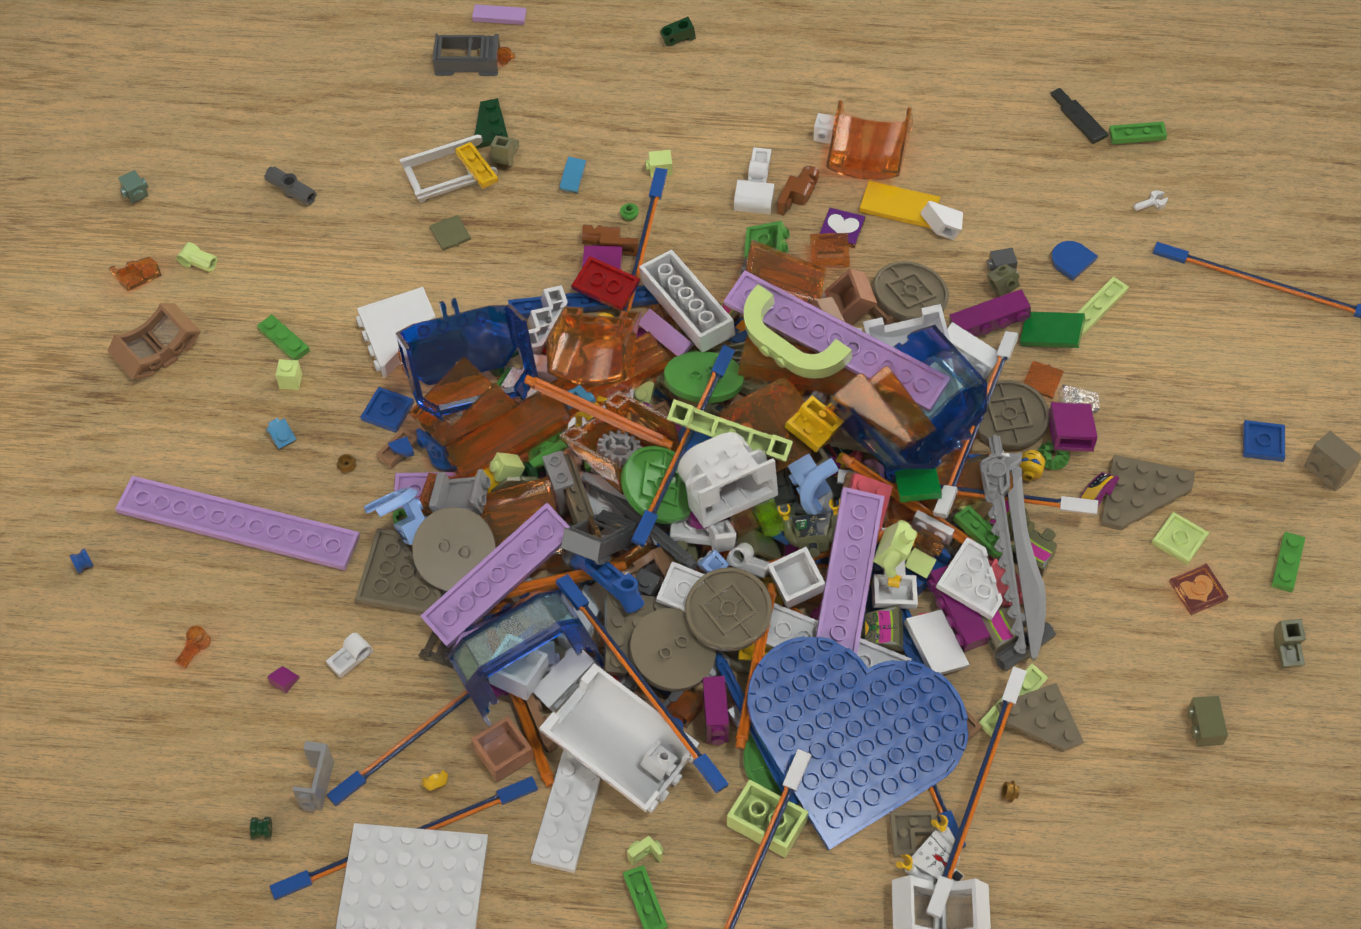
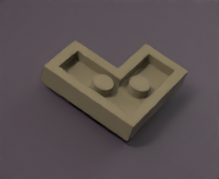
[890,810,937,857]

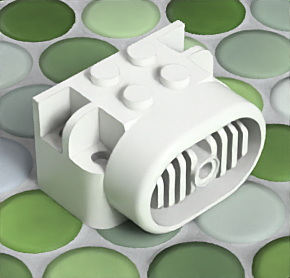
[678,432,778,528]

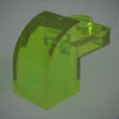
[753,498,785,537]

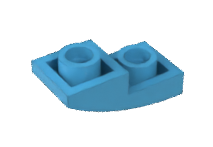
[559,156,586,194]

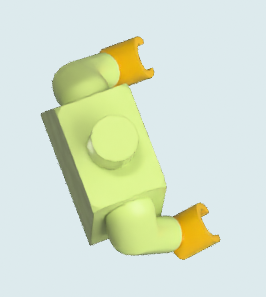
[873,520,918,588]

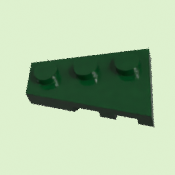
[475,98,508,149]

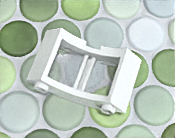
[892,875,991,929]

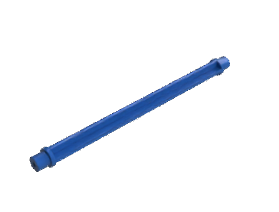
[715,653,799,805]

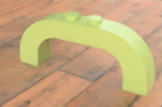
[744,284,852,379]
[667,399,793,462]

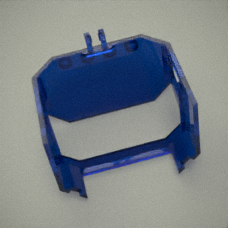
[395,298,538,422]

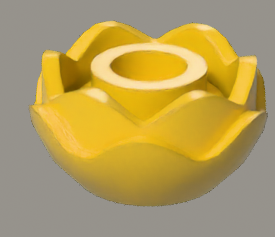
[421,770,448,791]

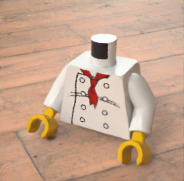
[896,814,964,885]

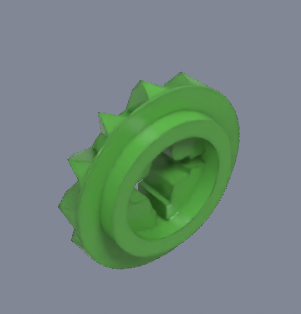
[1038,441,1070,470]

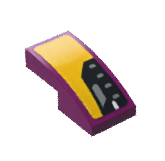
[1080,472,1119,507]

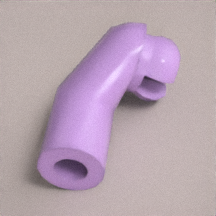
[863,458,885,478]

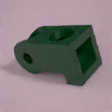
[660,17,696,46]

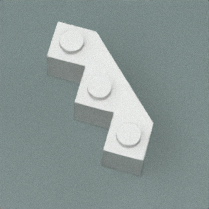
[516,285,568,360]

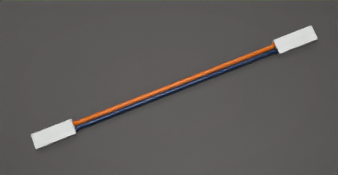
[933,331,1018,518]
[837,469,1098,515]
[926,666,1027,919]
[724,749,812,929]

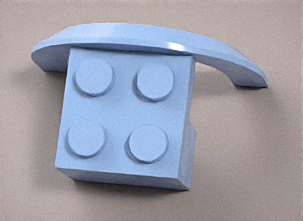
[788,453,839,515]
[364,487,427,545]

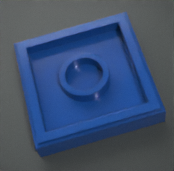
[360,387,414,433]
[1243,420,1285,462]

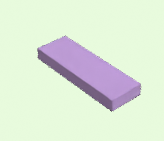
[472,5,527,25]
[637,309,694,356]

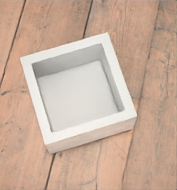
[768,547,826,608]
[488,637,548,701]

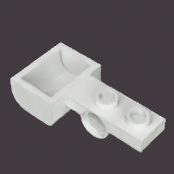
[734,147,775,215]
[871,528,918,609]

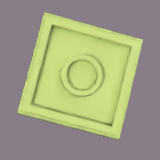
[1151,512,1209,565]

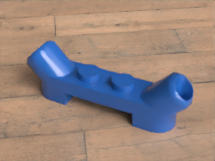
[571,553,645,614]

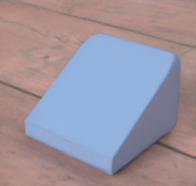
[697,549,729,574]

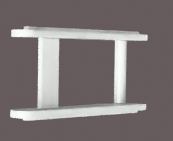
[399,135,498,203]

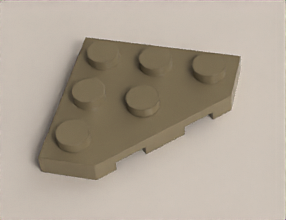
[996,683,1084,752]

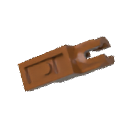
[777,166,820,216]
[582,224,638,256]

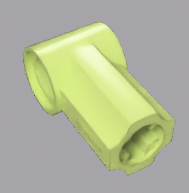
[176,242,218,272]

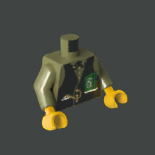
[778,499,840,558]

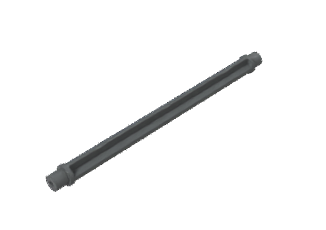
[587,472,698,570]

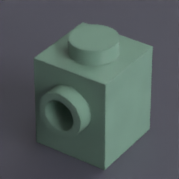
[118,170,148,204]

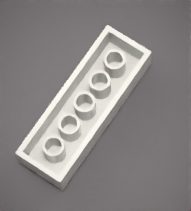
[639,249,735,353]

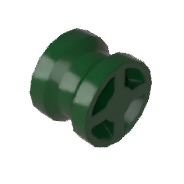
[250,817,272,840]

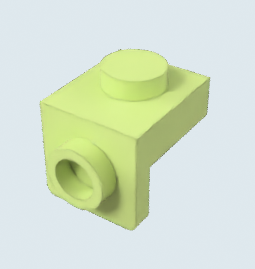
[634,376,657,405]
[627,836,664,866]

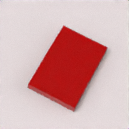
[571,256,640,312]

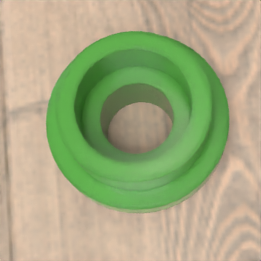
[620,203,639,221]

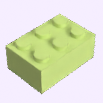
[727,780,808,858]

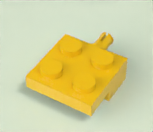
[784,395,844,452]

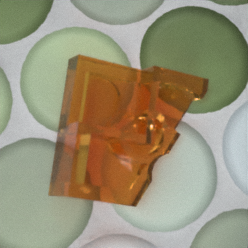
[109,257,162,291]

